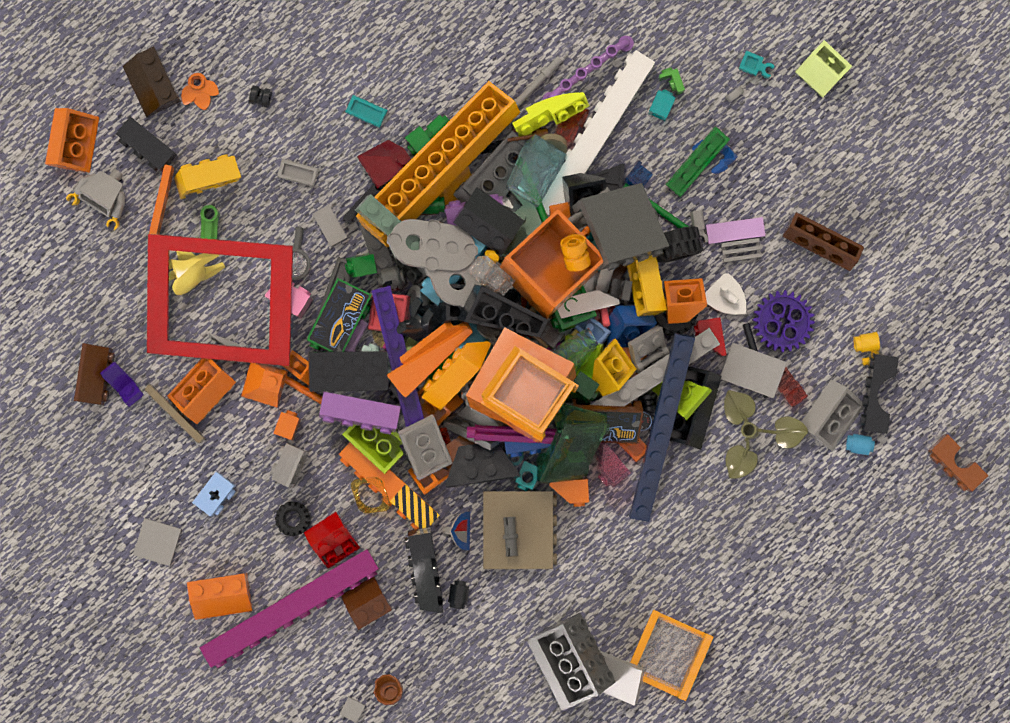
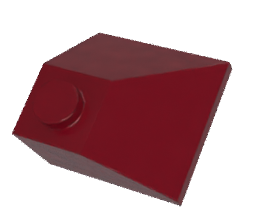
[357,140,411,189]

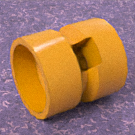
[560,234,591,272]

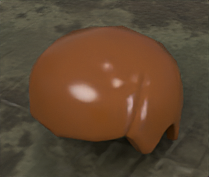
[374,674,403,706]

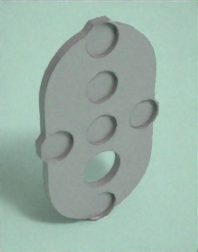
[387,219,478,272]
[419,240,481,308]

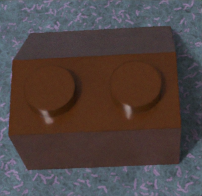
[341,577,393,630]

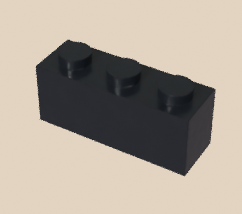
[116,117,177,172]

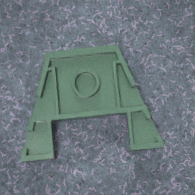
[504,180,542,254]

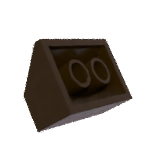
[122,46,181,118]

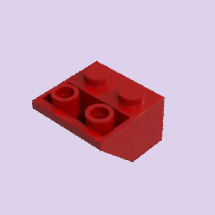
[304,512,360,569]

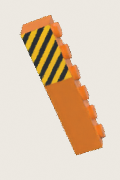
[339,442,440,529]

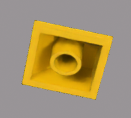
[592,338,637,396]

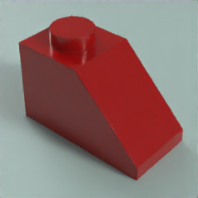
[693,317,726,357]

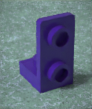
[100,362,144,407]

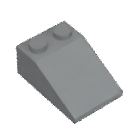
[270,443,309,488]

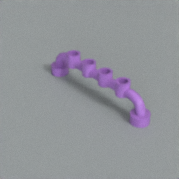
[543,36,634,100]

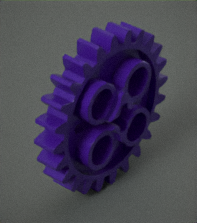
[752,290,815,353]

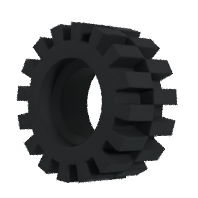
[275,501,311,536]

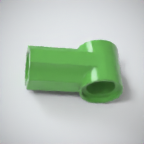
[200,205,220,239]

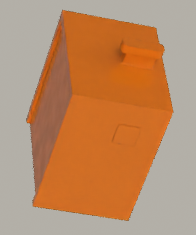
[498,209,604,319]

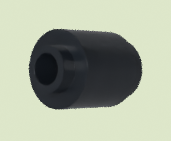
[448,580,469,609]

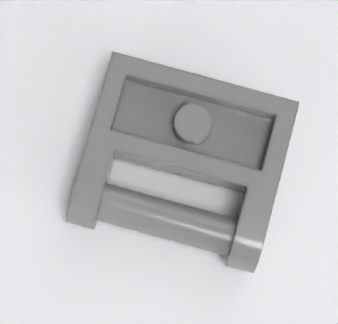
[628,325,669,373]

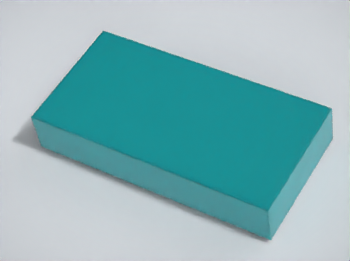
[345,95,388,128]

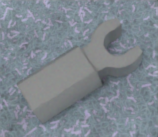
[690,210,708,243]

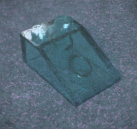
[506,134,567,207]

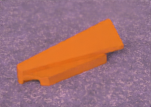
[387,322,473,397]

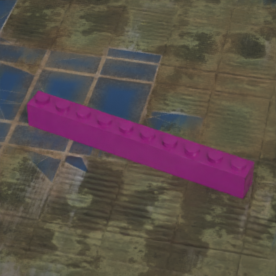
[199,549,380,669]

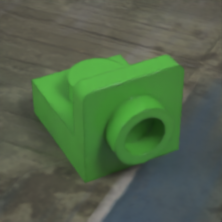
[659,67,685,95]

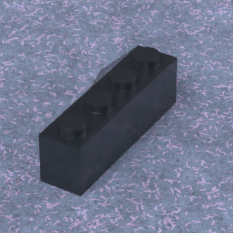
[404,527,443,613]

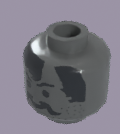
[377,266,407,292]

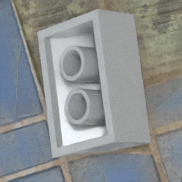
[802,379,863,452]

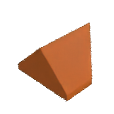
[408,468,449,495]

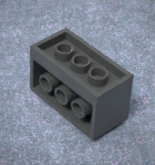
[527,613,616,711]

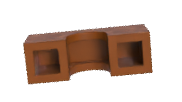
[928,434,989,492]

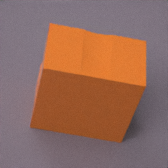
[466,328,576,443]

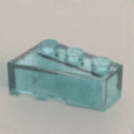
[550,328,598,373]

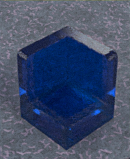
[625,161,653,187]

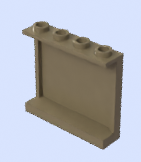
[483,491,557,569]

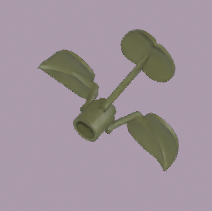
[724,390,808,479]

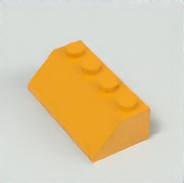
[422,341,491,410]

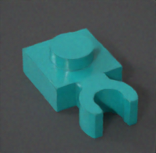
[738,50,775,79]

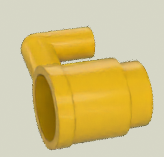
[853,332,880,366]

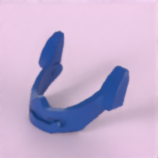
[692,139,738,174]

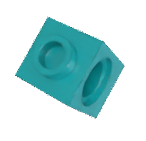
[648,90,676,121]
[515,461,542,491]

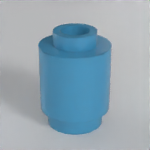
[846,434,875,456]

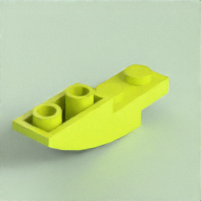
[512,92,590,136]

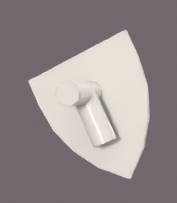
[705,273,746,315]

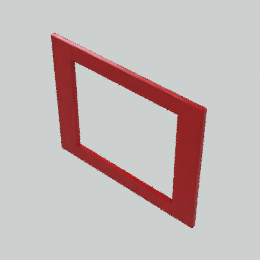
[147,234,293,366]

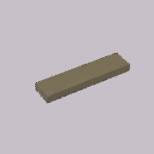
[145,384,206,443]

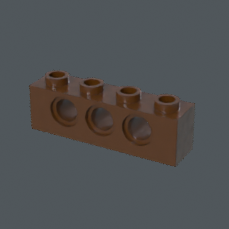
[782,212,864,271]

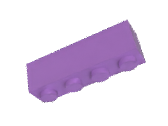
[319,392,401,434]

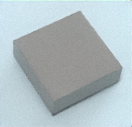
[340,696,366,723]

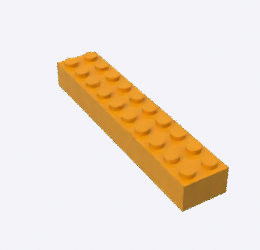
[356,81,521,248]

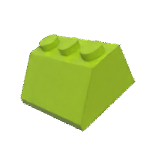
[342,424,404,474]

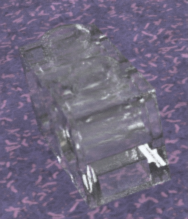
[467,256,515,296]

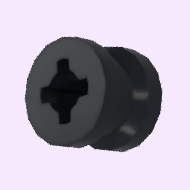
[638,395,657,411]

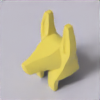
[169,251,225,295]

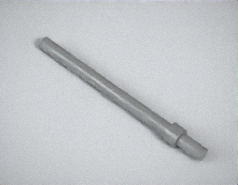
[515,56,563,108]

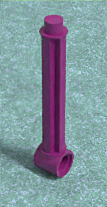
[467,424,583,451]

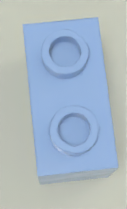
[192,472,236,517]

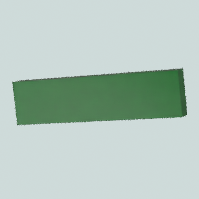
[665,127,730,198]

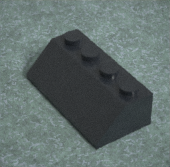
[670,366,722,450]

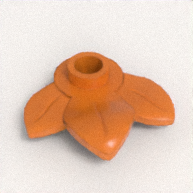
[181,73,219,110]

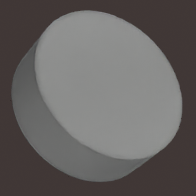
[725,86,744,102]

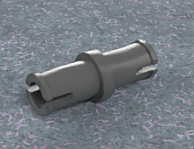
[503,517,518,557]

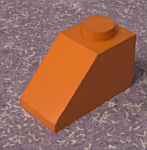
[283,350,309,386]
[549,478,589,507]

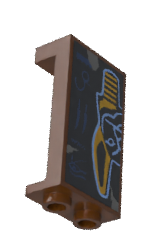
[565,399,644,444]

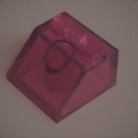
[597,442,631,488]

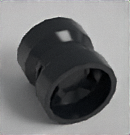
[249,85,272,108]

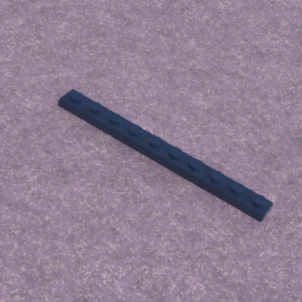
[629,333,695,522]

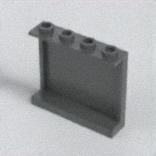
[572,183,669,271]

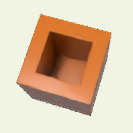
[273,410,301,440]

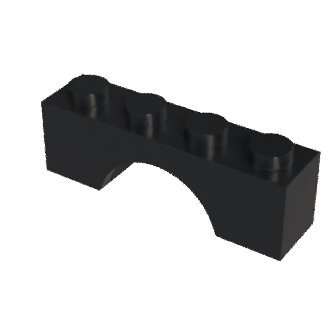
[859,353,899,434]

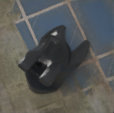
[397,297,440,344]

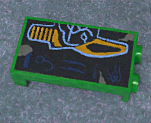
[307,278,373,351]

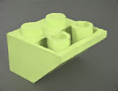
[795,40,852,98]

